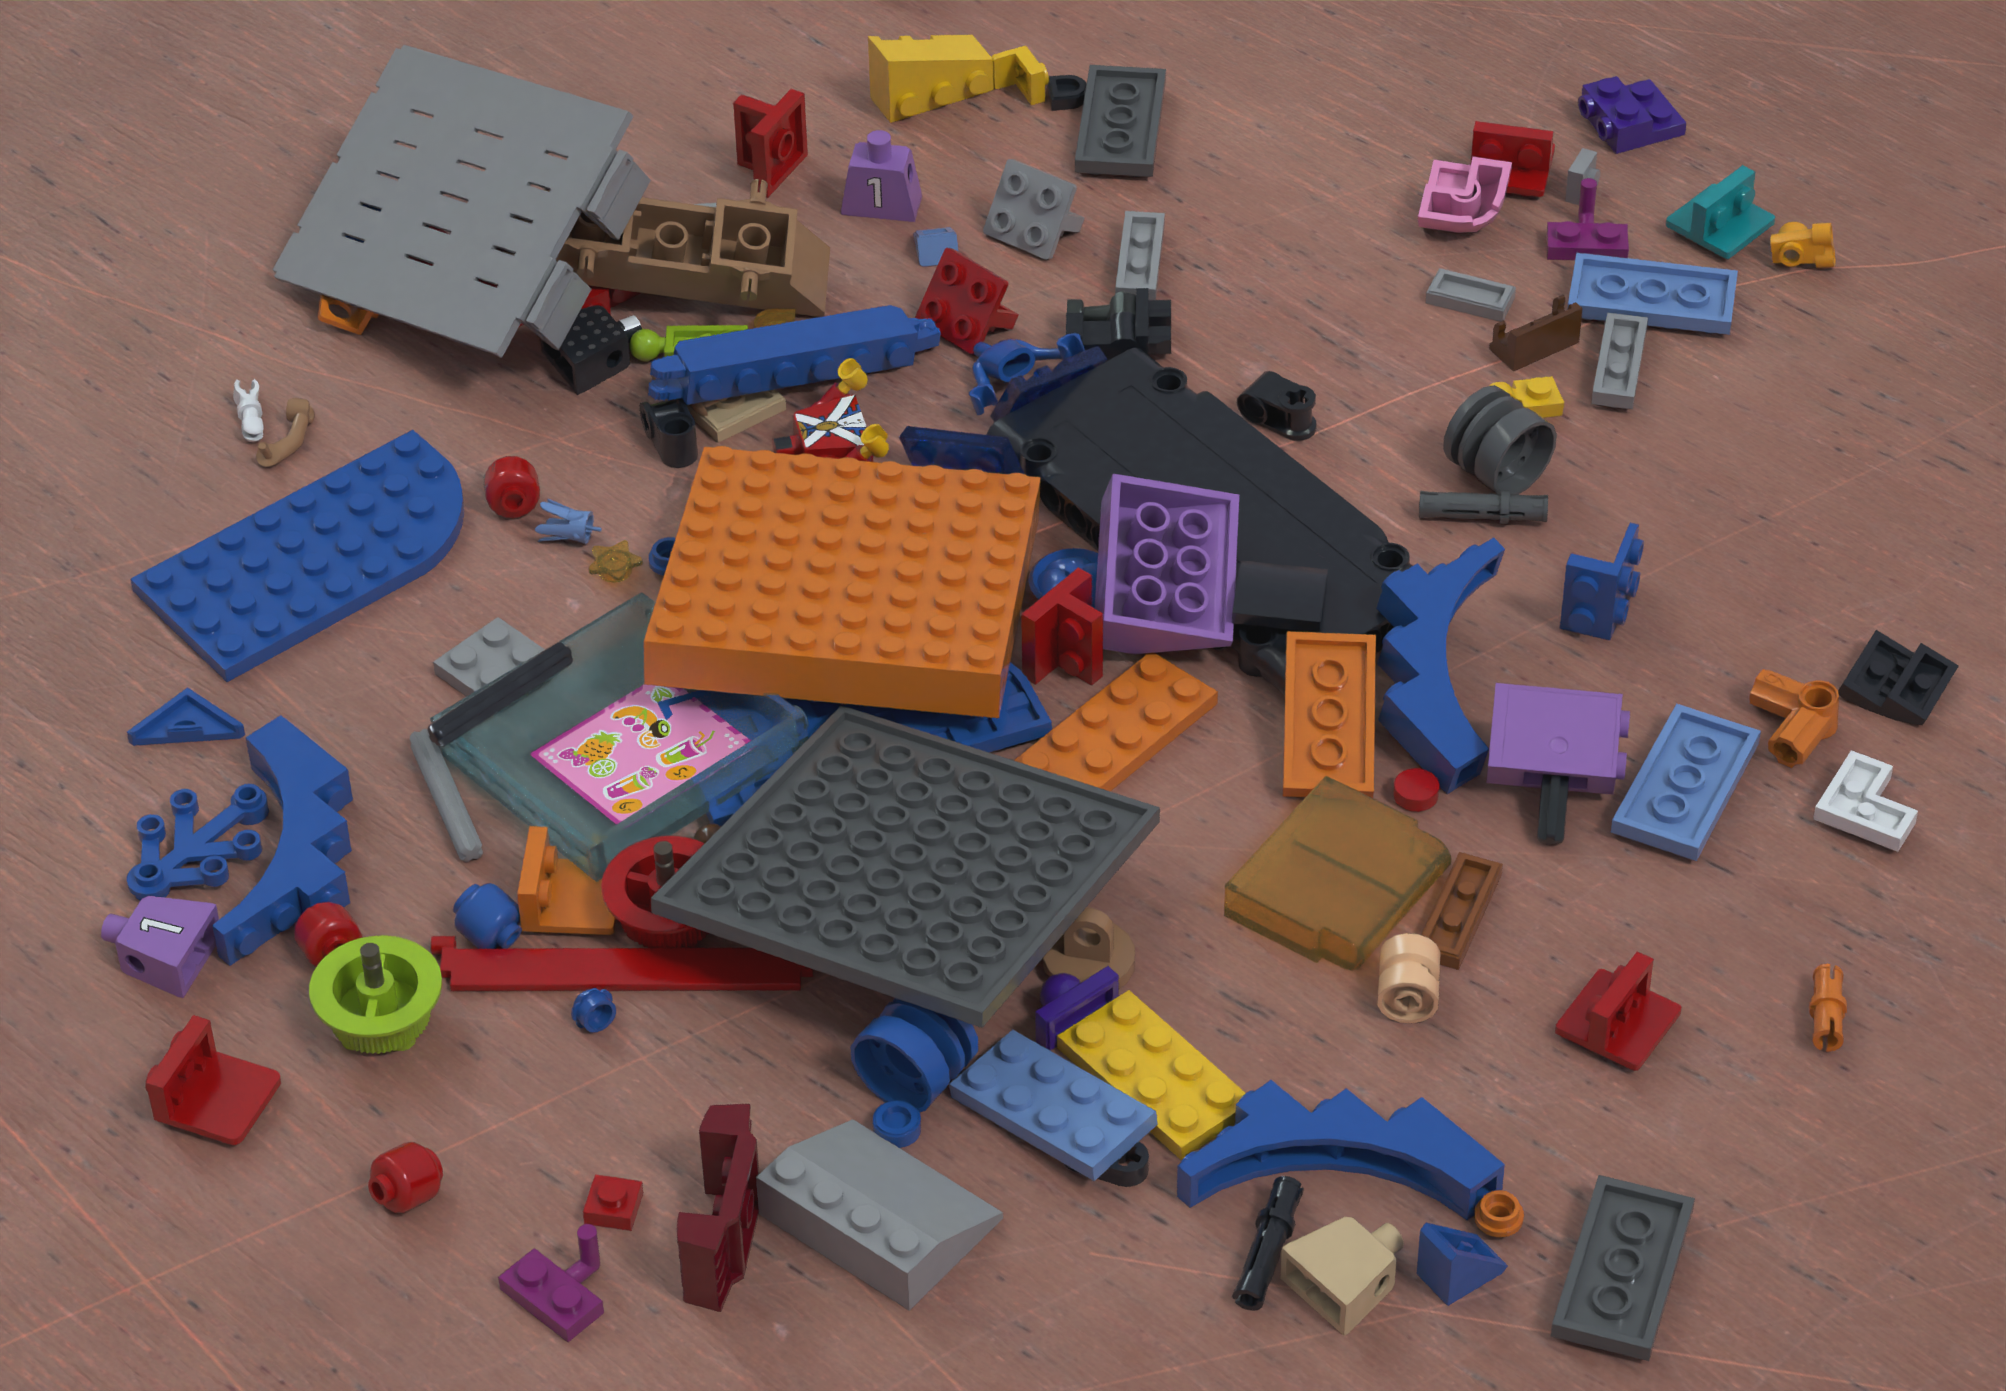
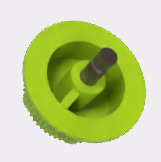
[309,935,442,1054]

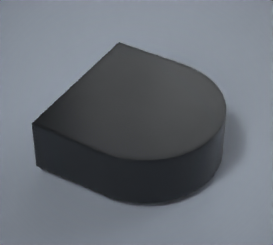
[1047,75,1087,111]

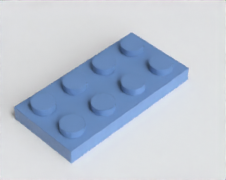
[1567,253,1738,335]
[1611,703,1761,861]
[949,1030,1158,1181]

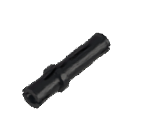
[1232,1176,1304,1311]

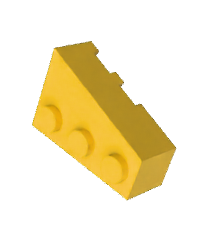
[868,35,994,123]

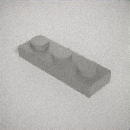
[1115,211,1165,300]
[1591,312,1648,409]

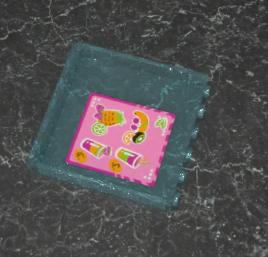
[430,592,809,882]

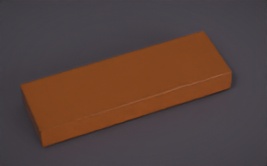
[1421,852,1503,970]

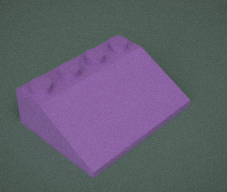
[1095,474,1239,654]

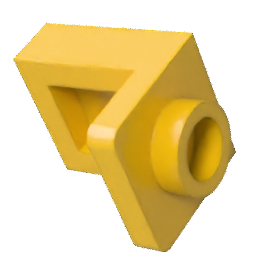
[991,45,1049,105]

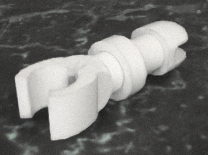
[233,379,264,442]

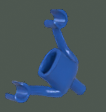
[969,333,1086,415]

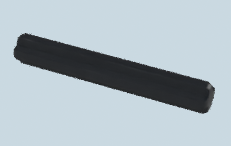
[427,642,573,747]

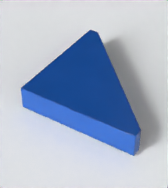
[127,687,245,746]

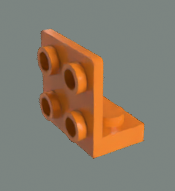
[517,826,616,935]

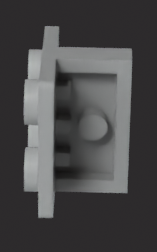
[983,159,1085,260]

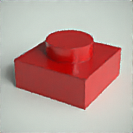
[583,1174,644,1231]

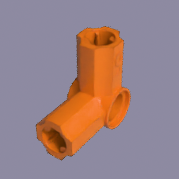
[1749,669,1839,768]

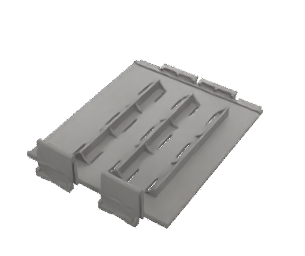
[273,45,651,358]

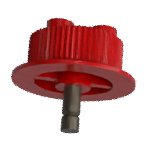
[601,836,709,948]

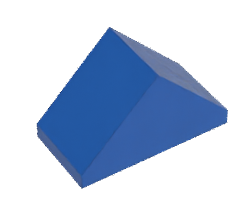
[1417,1222,1508,1306]

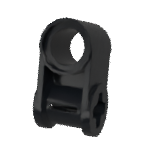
[1236,371,1317,441]
[639,398,698,468]

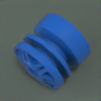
[850,998,979,1112]

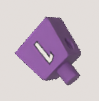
[841,130,922,222]
[101,896,219,998]

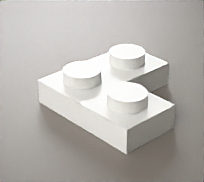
[1814,750,1918,852]

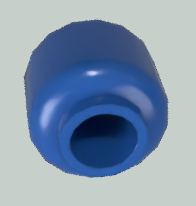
[453,883,522,949]

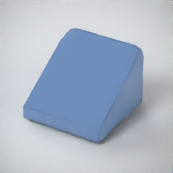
[913,227,958,266]

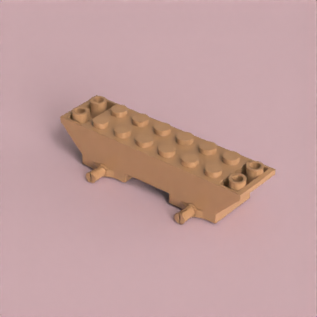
[504,179,830,317]

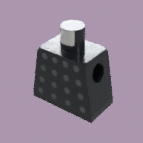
[540,305,642,395]

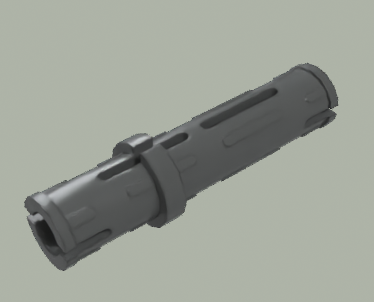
[1419,490,1548,524]

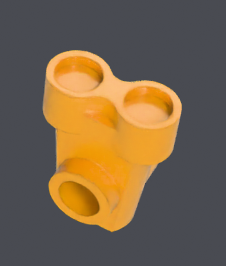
[1770,222,1836,268]

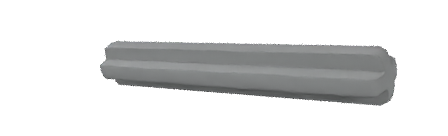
[409,729,483,862]

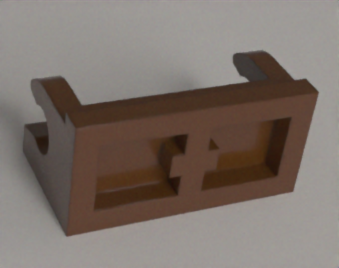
[1489,295,1583,372]

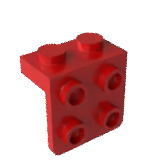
[145,1015,281,1145]

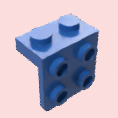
[1560,522,1644,640]

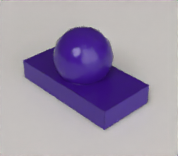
[1035,966,1119,1050]

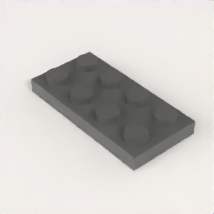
[1075,65,1166,177]
[1551,1175,1695,1361]

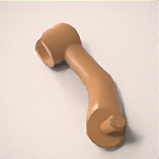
[256,398,315,467]

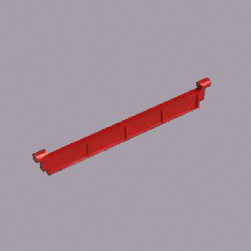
[431,936,813,991]

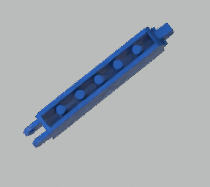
[648,305,941,405]

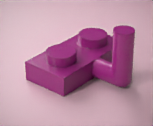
[1546,178,1629,260]
[498,1224,604,1342]

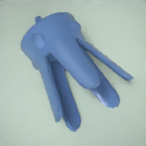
[535,499,602,544]

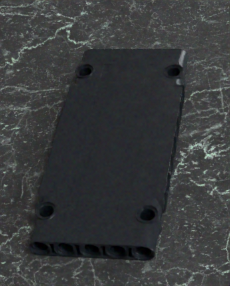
[985,348,1413,695]

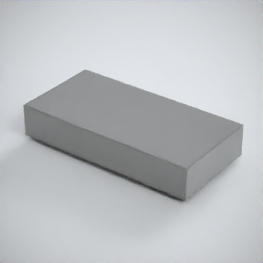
[1426,268,1516,322]

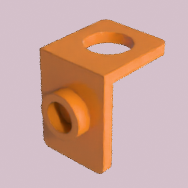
[318,295,379,335]

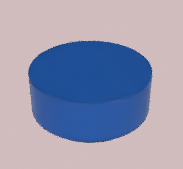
[873,1100,921,1148]

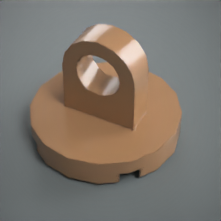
[1043,908,1135,989]

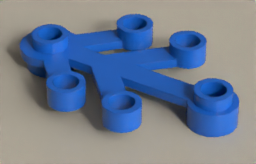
[127,784,269,901]

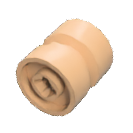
[1377,933,1441,1023]

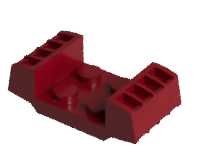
[676,1104,760,1312]

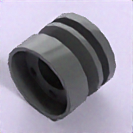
[1443,385,1557,495]

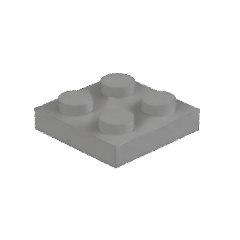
[433,617,545,716]

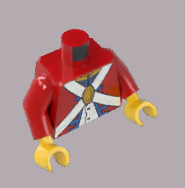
[772,358,889,462]

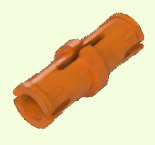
[1809,964,1847,1052]

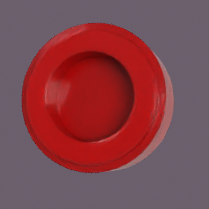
[1393,768,1439,812]

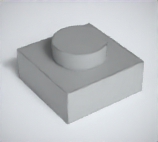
[1565,148,1600,205]

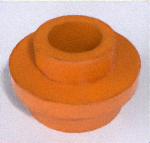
[1474,1190,1524,1237]

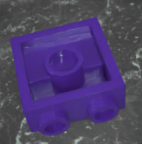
[1578,76,1686,154]

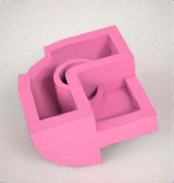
[1418,157,1512,233]

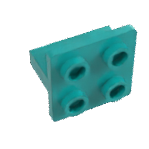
[1666,165,1775,259]

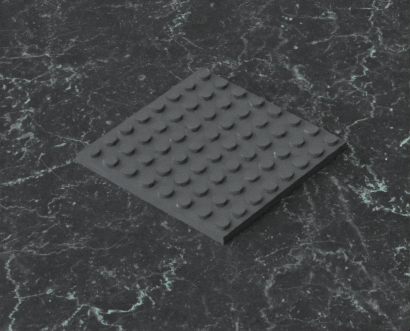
[651,705,1160,1028]

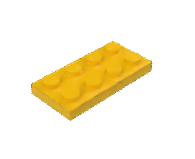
[1057,990,1246,1160]

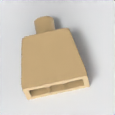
[1280,1217,1404,1336]

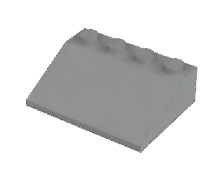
[756,1119,1003,1311]

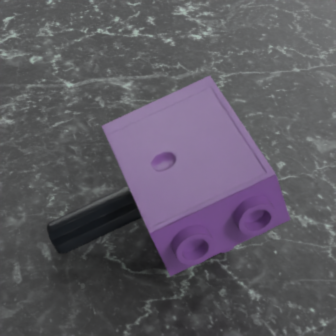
[1487,683,1630,845]

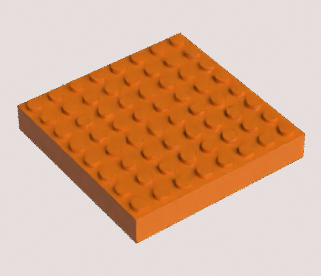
[644,446,1041,718]

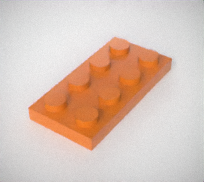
[1283,631,1376,800]

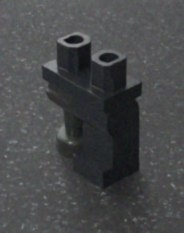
[1066,288,1171,368]

